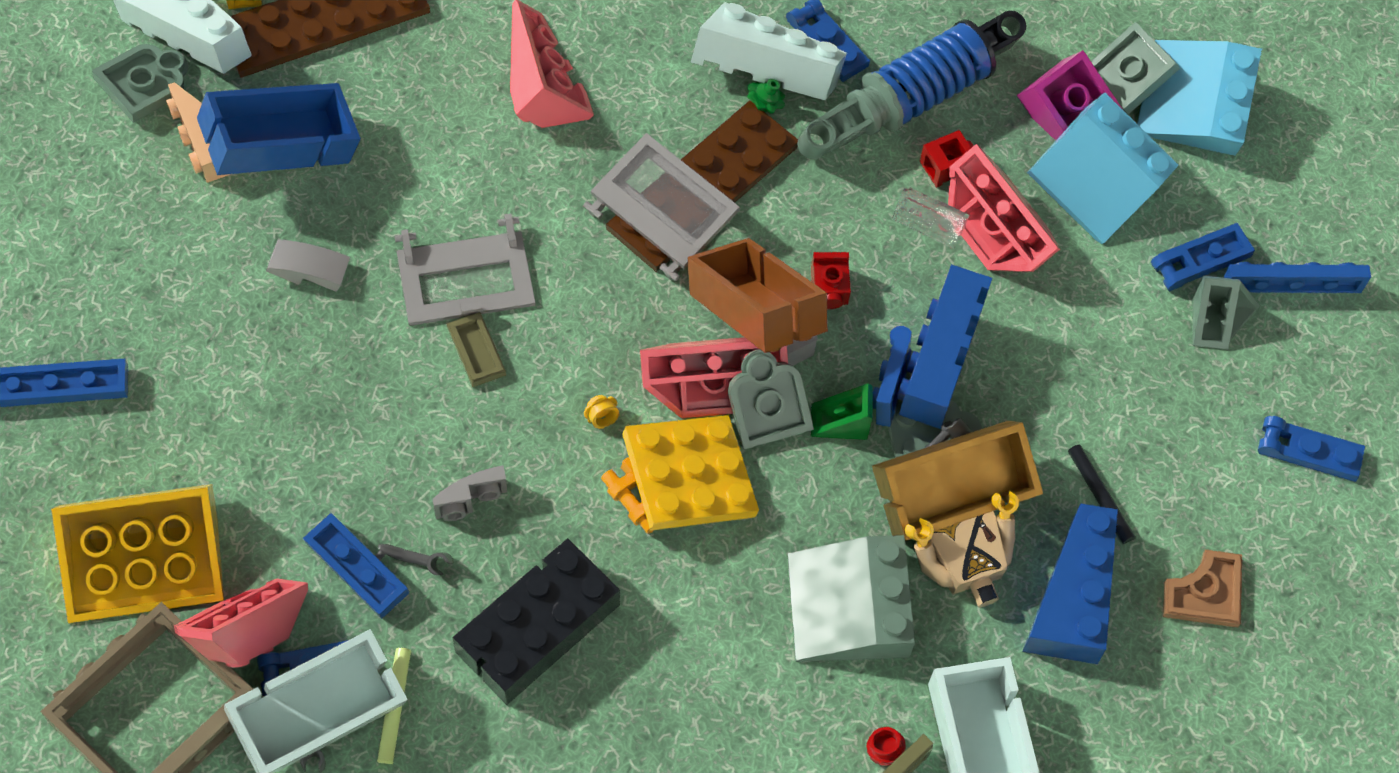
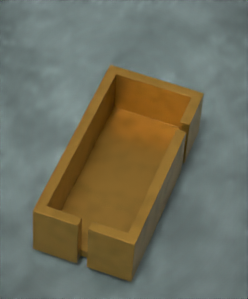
[872,421,1043,541]

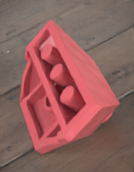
[948,144,1060,272]
[640,337,788,418]
[174,578,308,668]

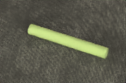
[377,648,411,764]

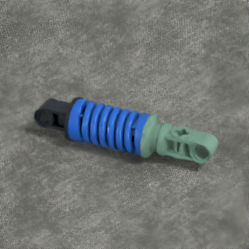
[798,11,1027,159]

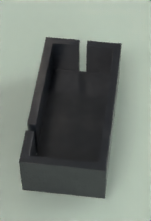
[452,538,620,705]

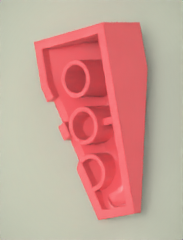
[510,0,594,128]

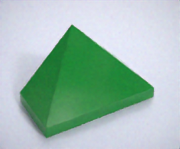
[811,383,873,440]

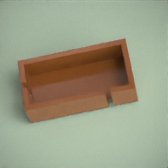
[688,238,828,353]

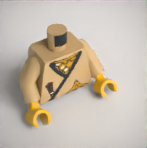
[905,491,1019,608]

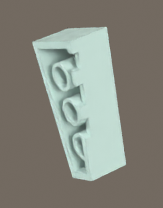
[113,0,252,74]
[691,2,847,100]

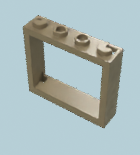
[40,602,253,773]

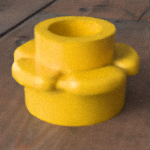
[584,395,619,429]

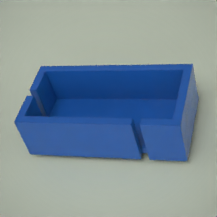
[197,83,361,175]

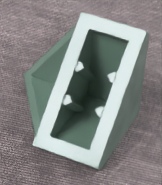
[1193,276,1260,349]

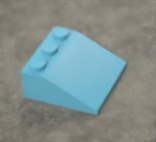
[1137,40,1262,156]
[1027,93,1178,244]

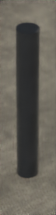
[1068,444,1136,544]

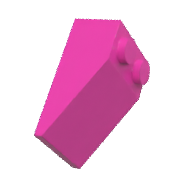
[1017,50,1122,140]

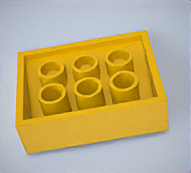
[51,484,224,623]

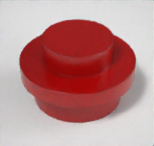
[866,727,906,766]

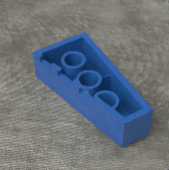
[896,264,992,429]
[1022,503,1118,664]

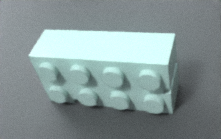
[224,629,408,773]
[928,657,1039,773]

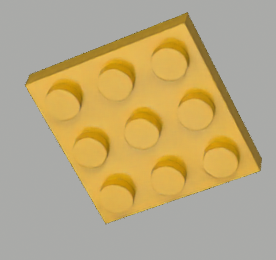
[622,415,759,531]

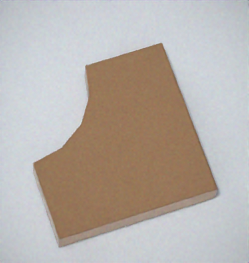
[1163,549,1242,628]

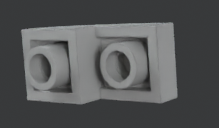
[266,240,350,292]
[433,465,507,521]

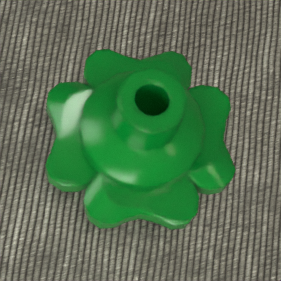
[747,79,785,114]

